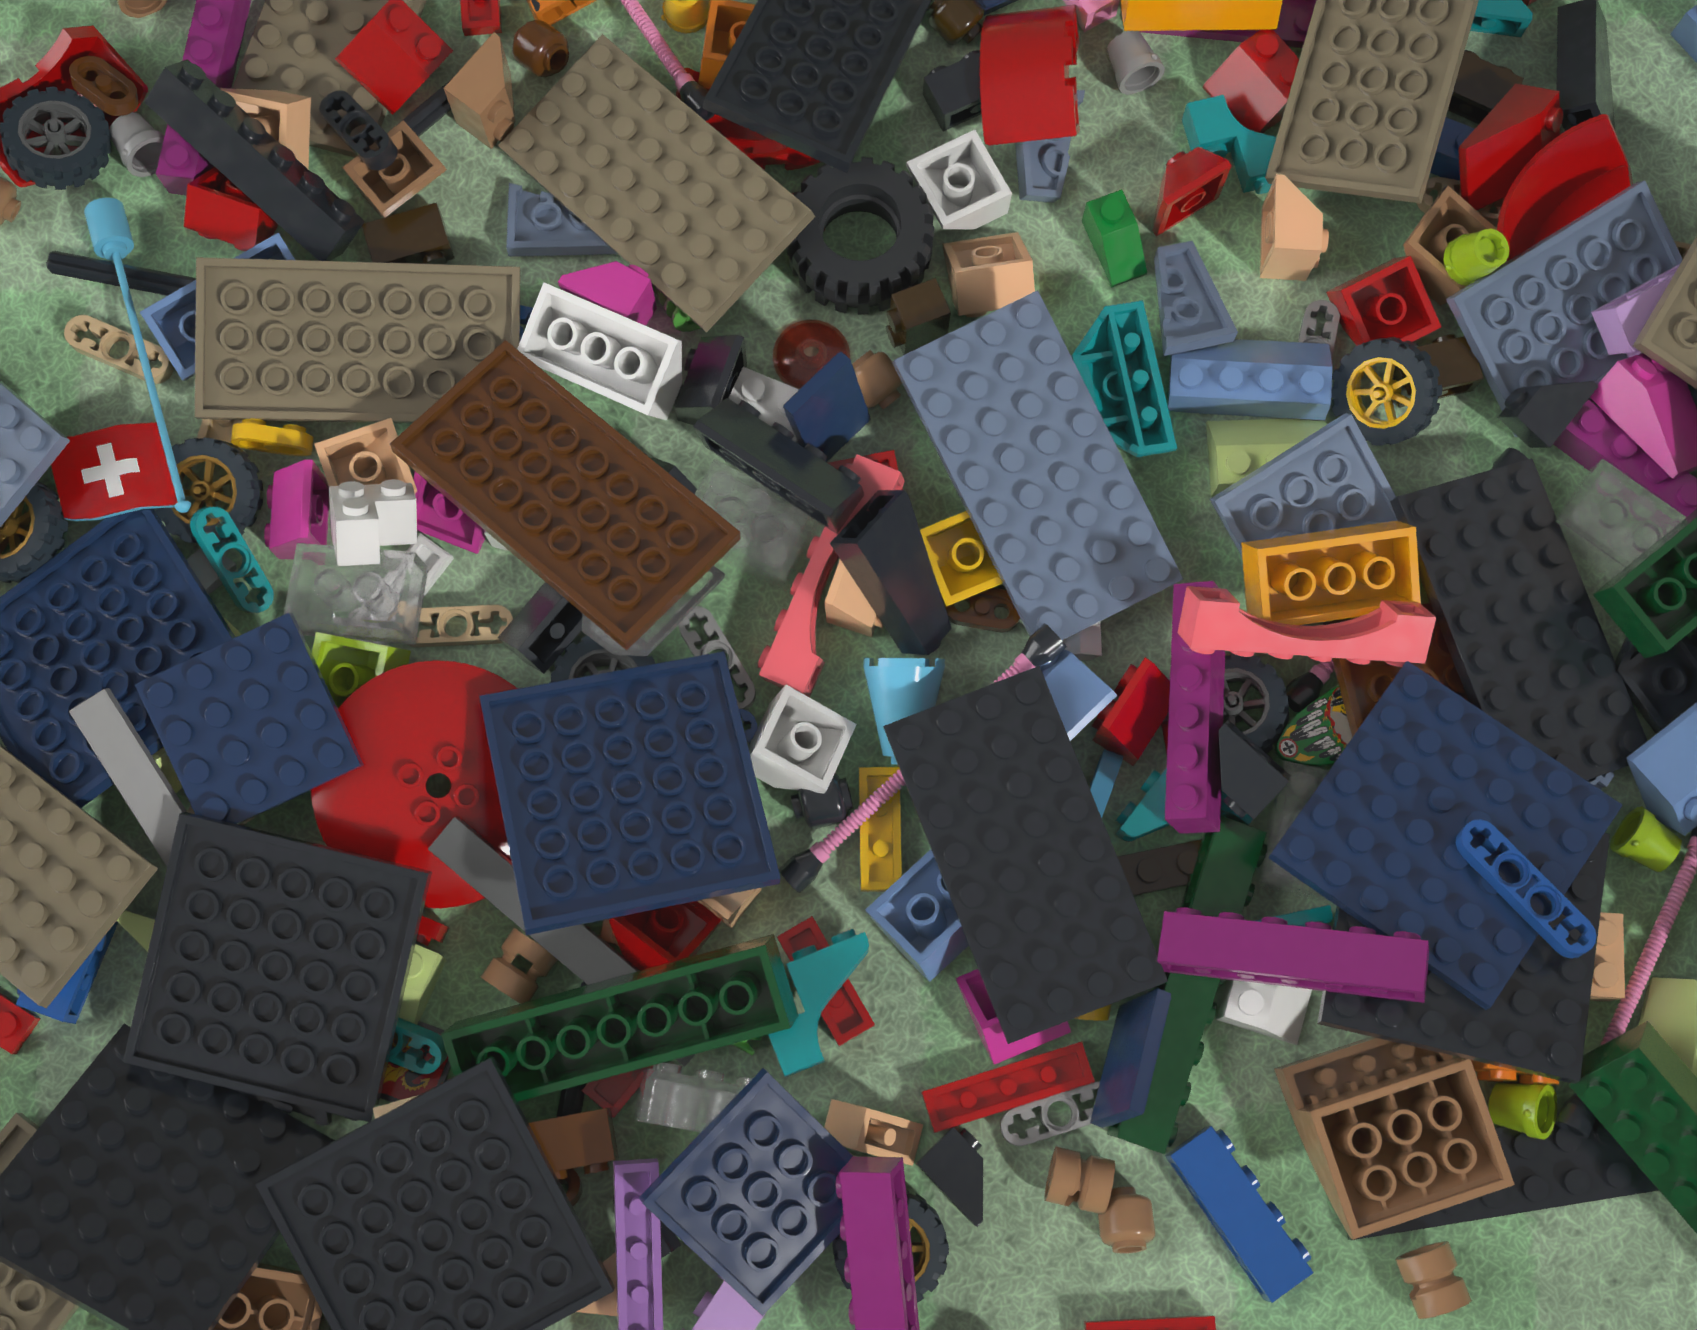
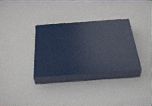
[783,351,871,462]
[1090,988,1171,1128]

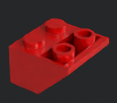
[1092,657,1170,766]

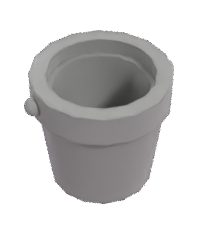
[1107,31,1165,95]
[109,112,164,177]

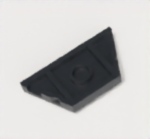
[1615,635,1697,734]

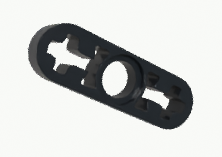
[319,90,398,170]

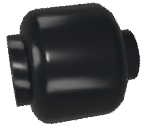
[791,773,854,829]

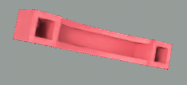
[758,454,905,698]
[1177,586,1436,667]

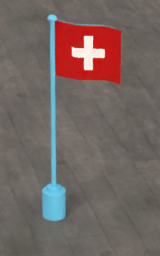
[51,198,191,521]

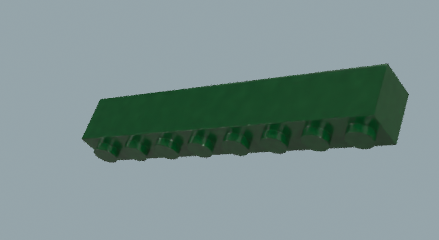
[1107,816,1267,1154]

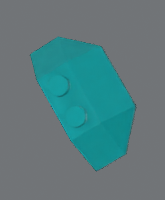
[1071,300,1177,457]

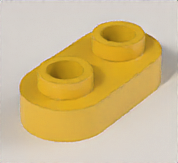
[231,419,314,456]

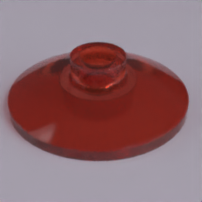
[773,319,850,389]

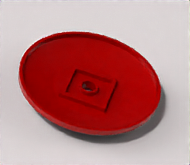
[311,660,518,908]

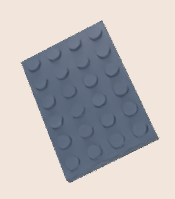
[1446,181,1683,437]

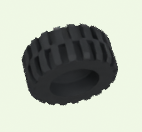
[786,156,934,315]

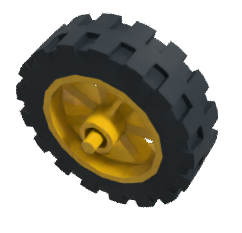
[1331,337,1442,446]

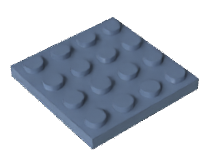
[1209,413,1397,626]

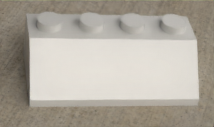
[517,282,682,420]

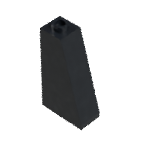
[1556,0,1615,131]
[830,490,952,655]

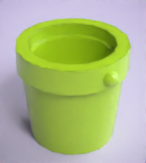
[1443,228,1509,286]
[1610,806,1682,872]
[1488,1082,1557,1140]

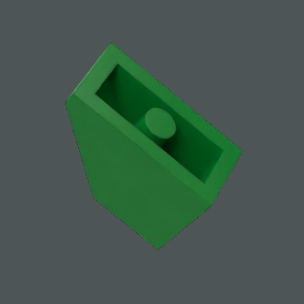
[1082,189,1147,288]

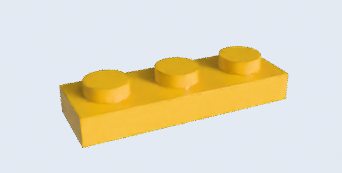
[859,767,902,892]

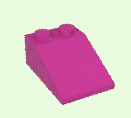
[1590,353,1697,479]

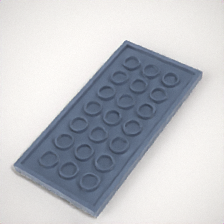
[892,290,1183,640]

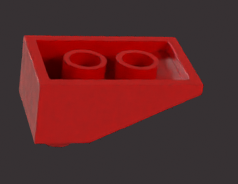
[1459,83,1563,210]

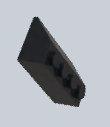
[693,398,865,534]

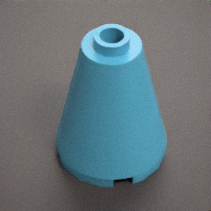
[863,658,945,765]

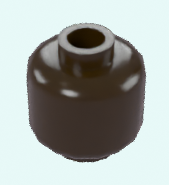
[928,0,984,45]

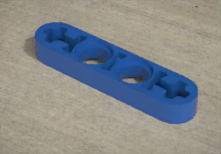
[1455,819,1597,958]

